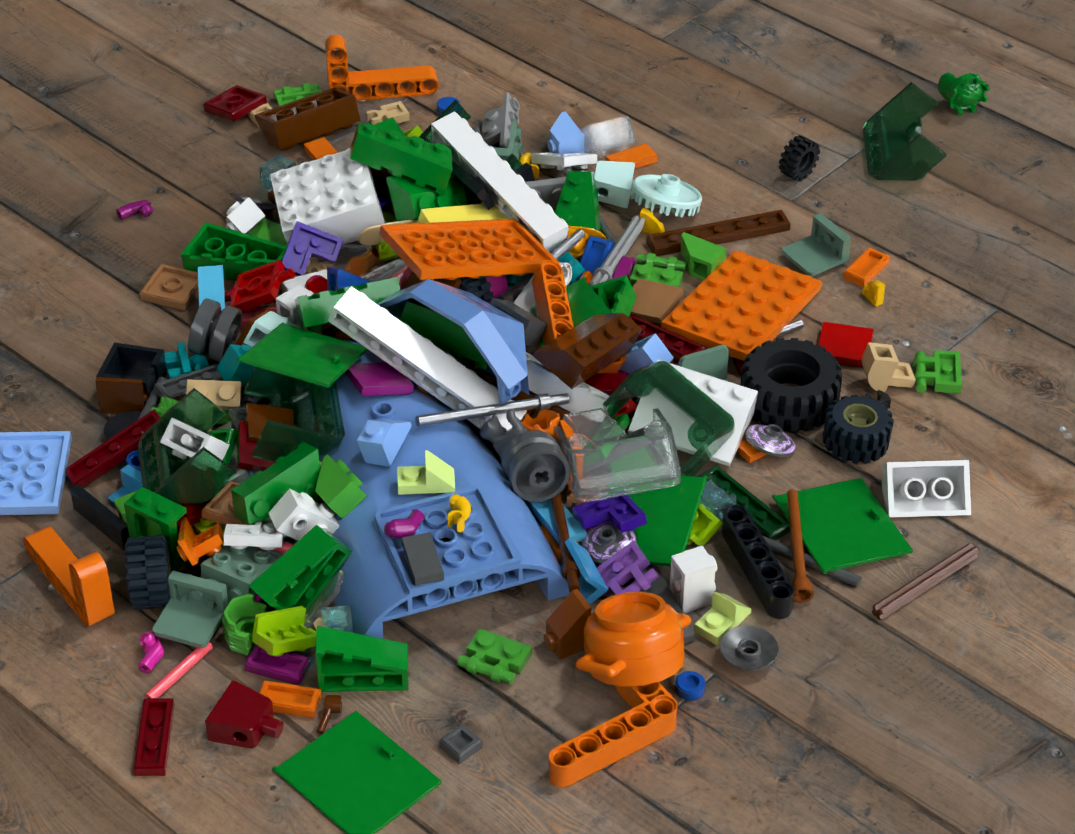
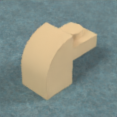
[862,342,916,392]

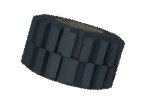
[822,395,894,464]
[125,535,171,610]

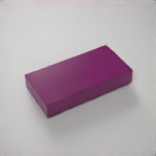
[244,644,311,686]

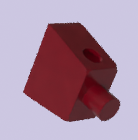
[205,680,284,749]

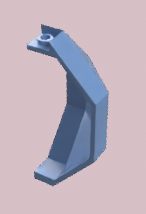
[377,279,529,403]

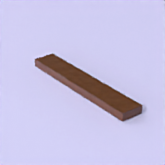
[646,210,791,256]

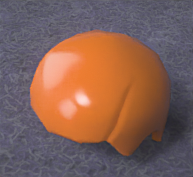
[521,410,560,438]

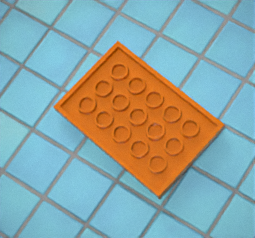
[379,218,559,281]
[661,250,822,361]

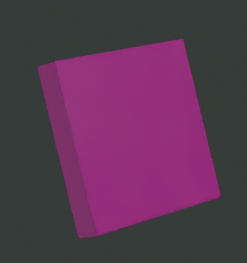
[344,362,414,396]

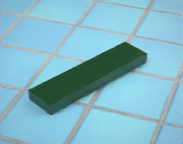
[697,465,790,541]

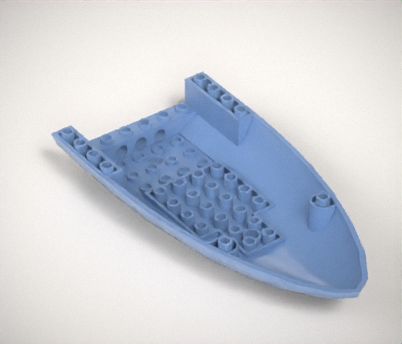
[294,340,570,639]

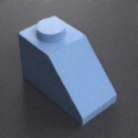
[547,111,585,154]
[619,333,674,379]
[357,418,412,467]

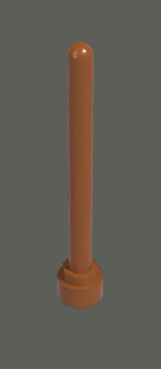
[787,489,814,602]

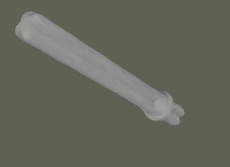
[590,215,645,286]

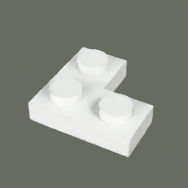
[531,152,597,170]
[224,518,284,550]

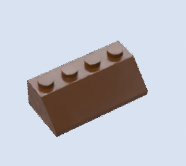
[255,87,361,151]
[532,313,642,389]

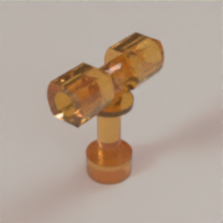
[342,249,379,277]

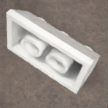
[881,460,971,517]

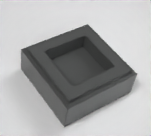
[439,724,482,764]

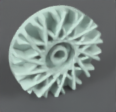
[630,174,702,218]

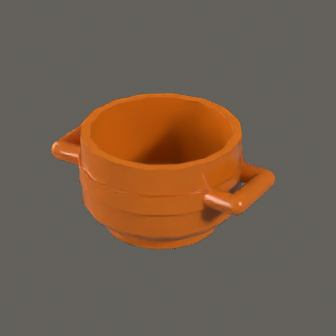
[576,592,691,687]

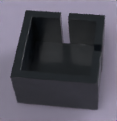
[96,342,167,402]

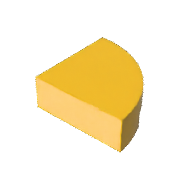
[640,208,665,235]
[862,280,885,306]

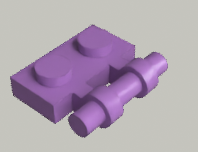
[597,540,660,598]

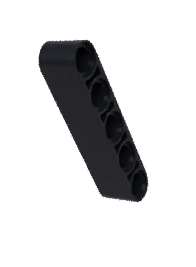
[721,504,794,619]

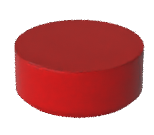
[305,275,328,294]

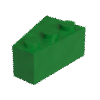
[555,171,601,232]
[590,275,637,317]
[231,442,324,524]
[249,525,352,612]
[316,626,409,692]

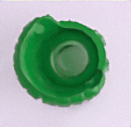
[938,72,990,115]

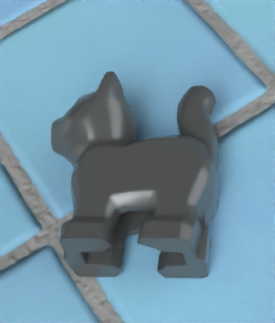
[480,409,528,467]

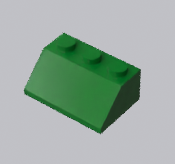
[386,176,468,221]

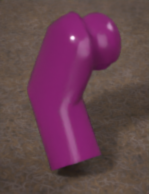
[116,200,153,220]
[384,509,424,538]

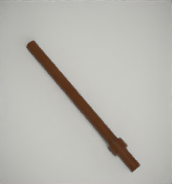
[551,493,580,592]

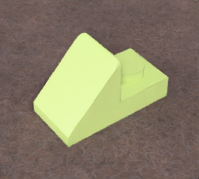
[397,450,455,495]
[694,592,751,645]

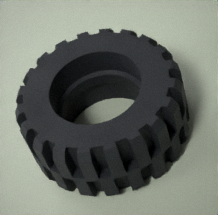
[741,338,842,433]

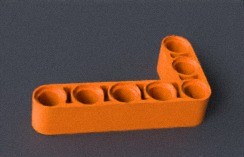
[325,35,439,101]
[532,260,626,373]
[23,526,115,627]
[549,682,677,787]

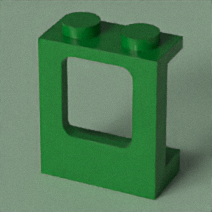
[124,487,187,571]

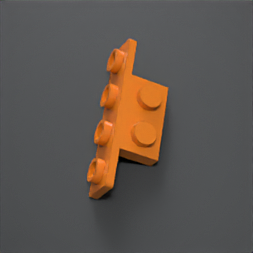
[176,518,224,566]

